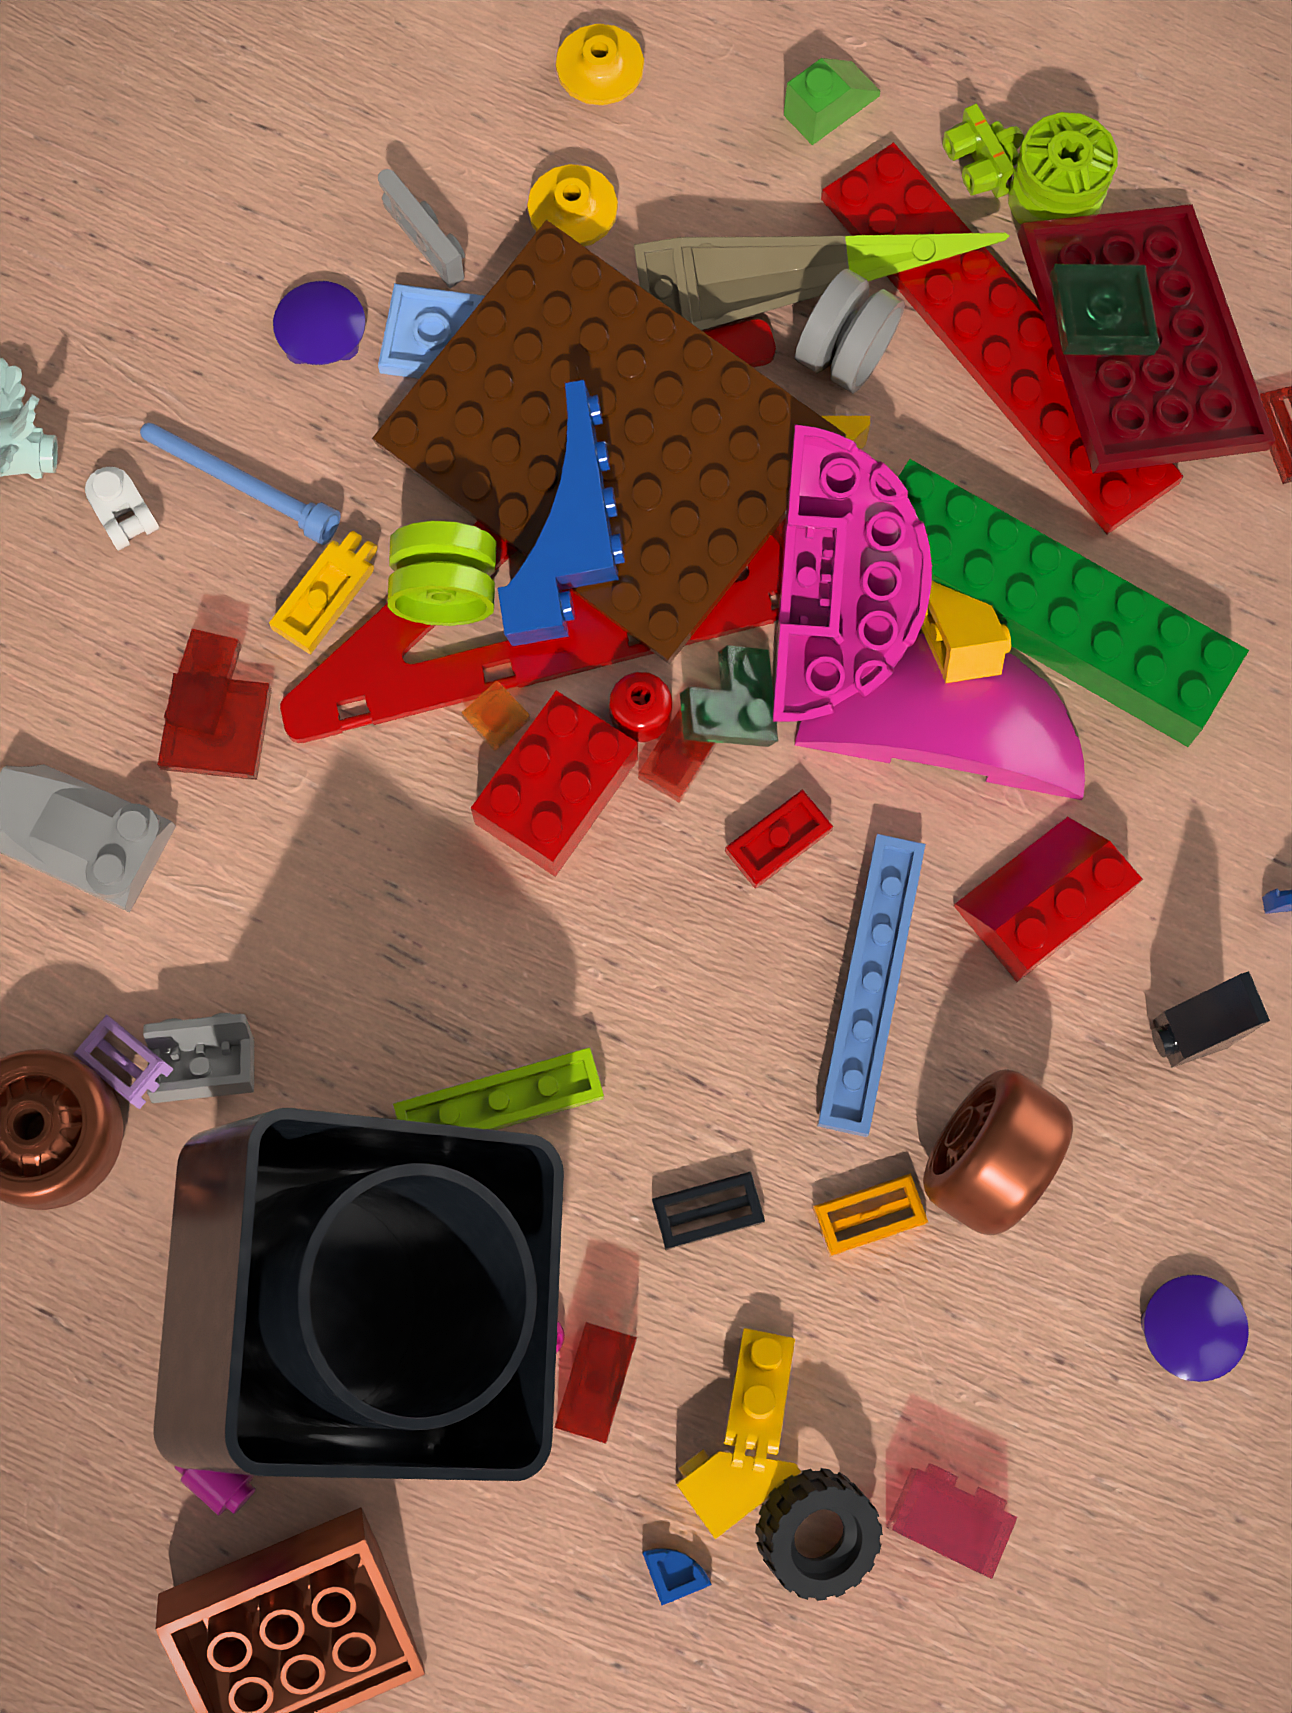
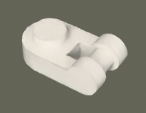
[85,467,160,551]

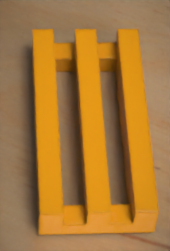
[813,1173,928,1257]

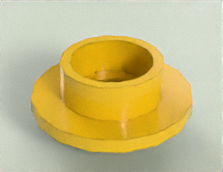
[556,24,644,105]
[527,164,618,246]

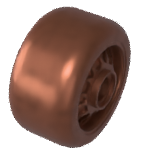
[0,1049,123,1210]
[923,1069,1073,1236]

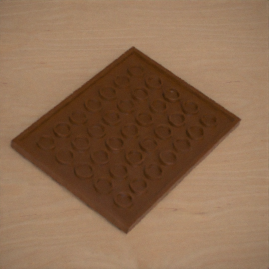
[372,220,846,665]

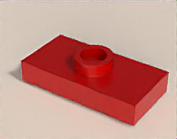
[725,789,834,889]

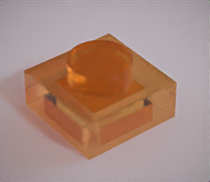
[461,681,531,751]

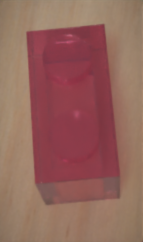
[886,1463,1018,1579]

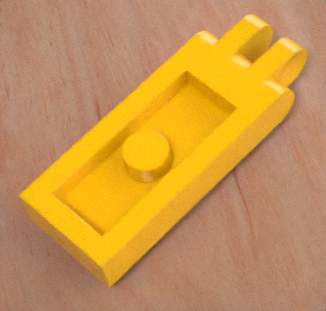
[269,531,378,655]
[724,1328,795,1473]

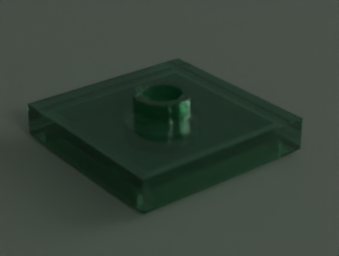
[1050,264,1160,355]

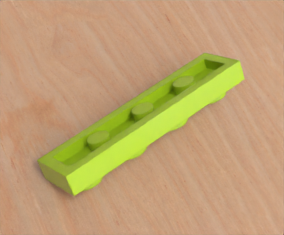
[393,1047,604,1130]

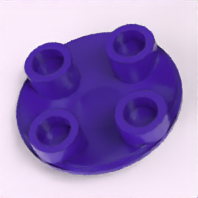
[273,281,365,365]
[1141,1275,1249,1382]

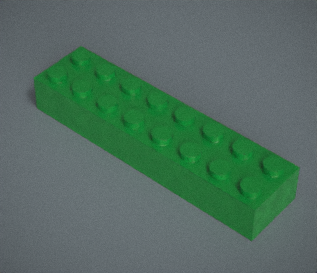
[898,459,1249,747]

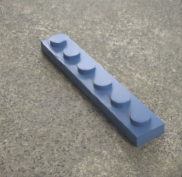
[817,834,926,1137]

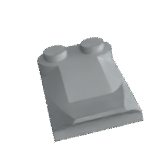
[0,764,176,913]

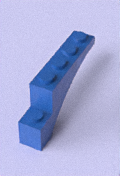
[498,380,625,646]

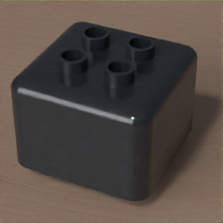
[153,1108,564,1481]

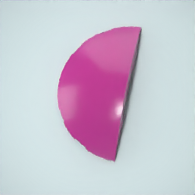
[773,425,932,722]
[795,633,1085,800]

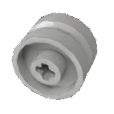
[795,268,905,394]

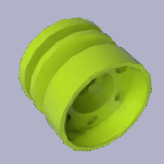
[1008,112,1118,225]

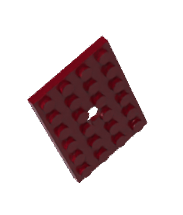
[1017,204,1276,474]

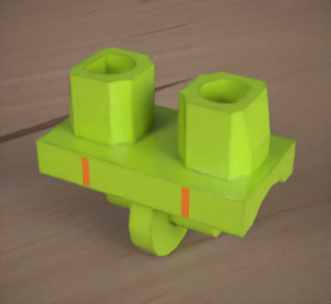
[942,103,1024,199]

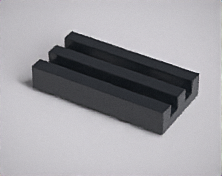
[652,1171,765,1250]

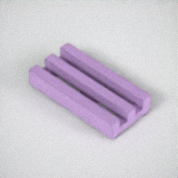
[73,1015,173,1110]

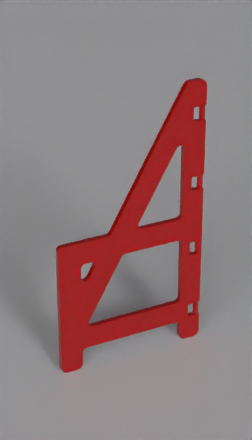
[280,319,785,743]

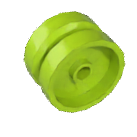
[388,521,496,626]

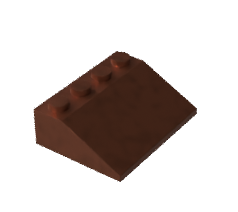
[155,1507,425,1713]

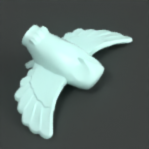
[0,358,58,479]

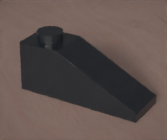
[1152,971,1270,1068]

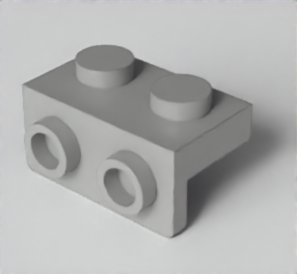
[143,1013,254,1103]

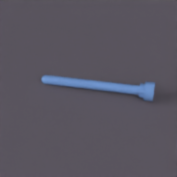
[140,423,341,545]

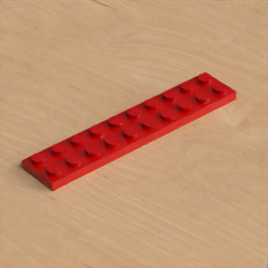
[821,142,1184,535]

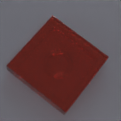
[157,673,272,780]

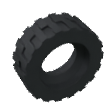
[755,1468,883,1601]

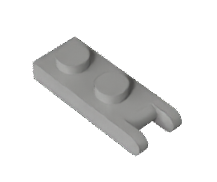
[378,169,465,288]

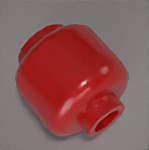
[609,672,672,742]

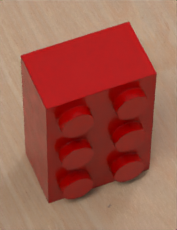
[471,690,638,877]

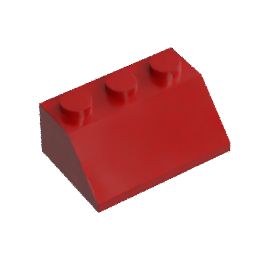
[954,816,1143,982]

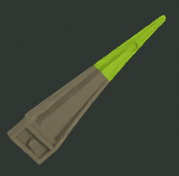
[634,233,1010,331]

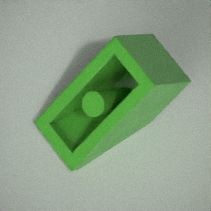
[784,58,881,145]

